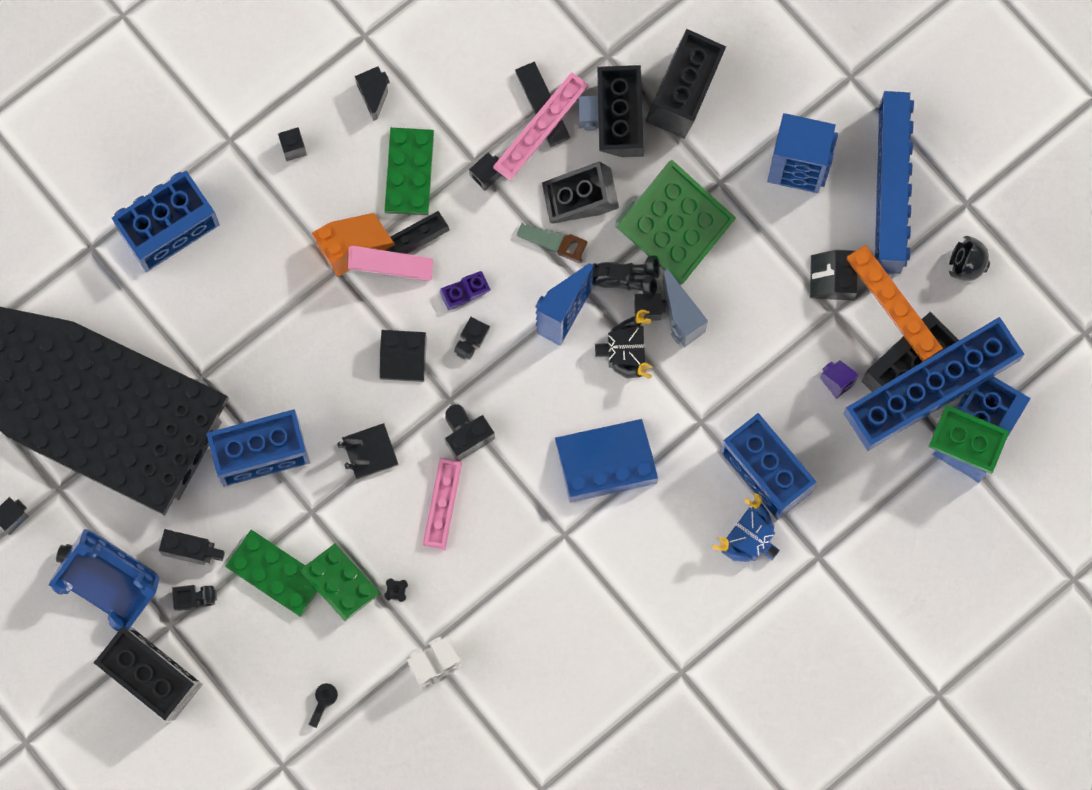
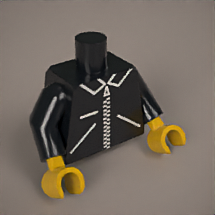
[595,310,653,379]

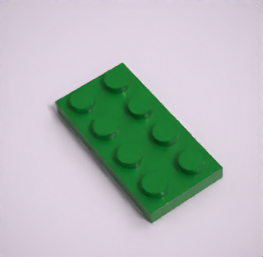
[384,127,434,216]
[225,530,318,617]

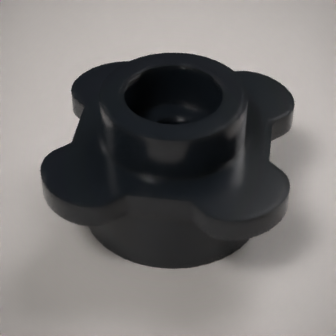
[384,578,408,602]

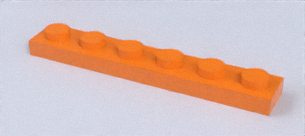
[847,245,943,362]

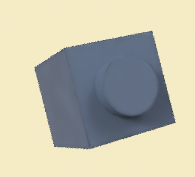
[579,96,599,131]

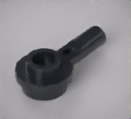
[308,683,338,728]

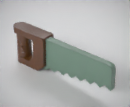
[517,223,588,263]

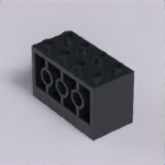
[645,29,727,139]
[861,312,959,392]
[94,626,203,721]

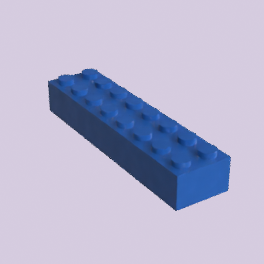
[875,91,914,274]
[843,317,1025,451]

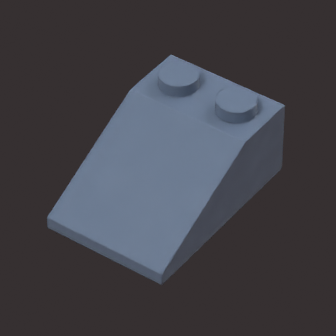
[662,269,708,347]

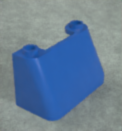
[49,529,159,631]

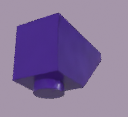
[820,360,859,399]

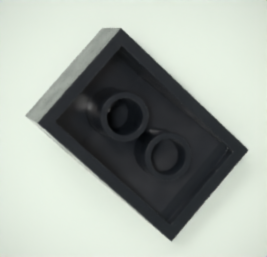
[542,161,619,224]

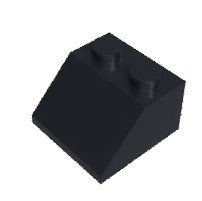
[380,330,427,382]

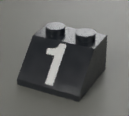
[810,250,857,301]

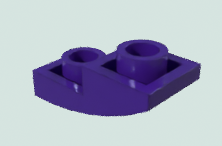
[439,271,491,311]

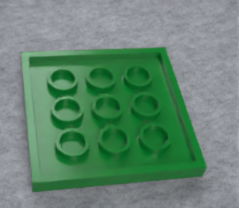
[616,160,736,285]

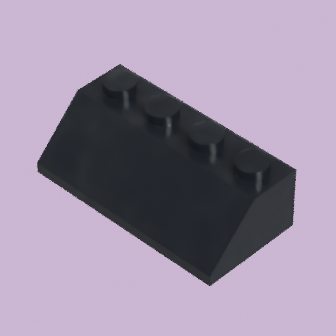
[597,65,644,157]

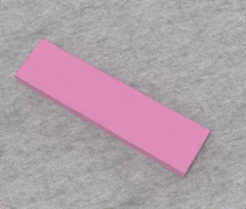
[348,246,433,281]
[423,458,462,550]

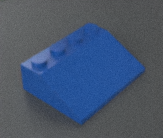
[535,263,594,346]
[555,419,658,503]

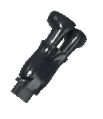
[585,255,660,296]

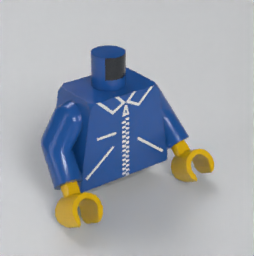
[712,492,780,562]

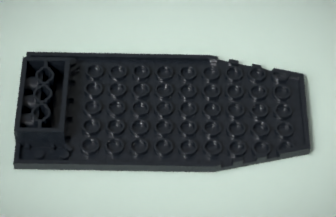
[0,307,229,516]

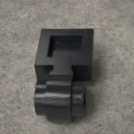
[454,316,490,360]
[172,585,217,611]

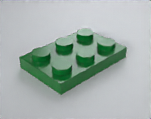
[928,405,1010,474]
[300,543,380,621]

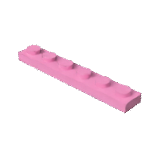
[493,72,589,181]

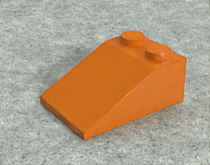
[312,213,395,277]

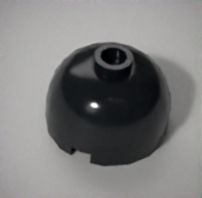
[949,236,990,281]

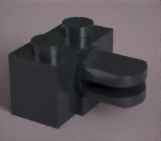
[445,404,495,461]

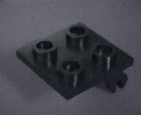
[337,423,399,480]

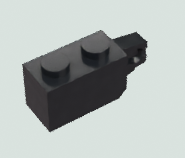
[158,529,225,565]

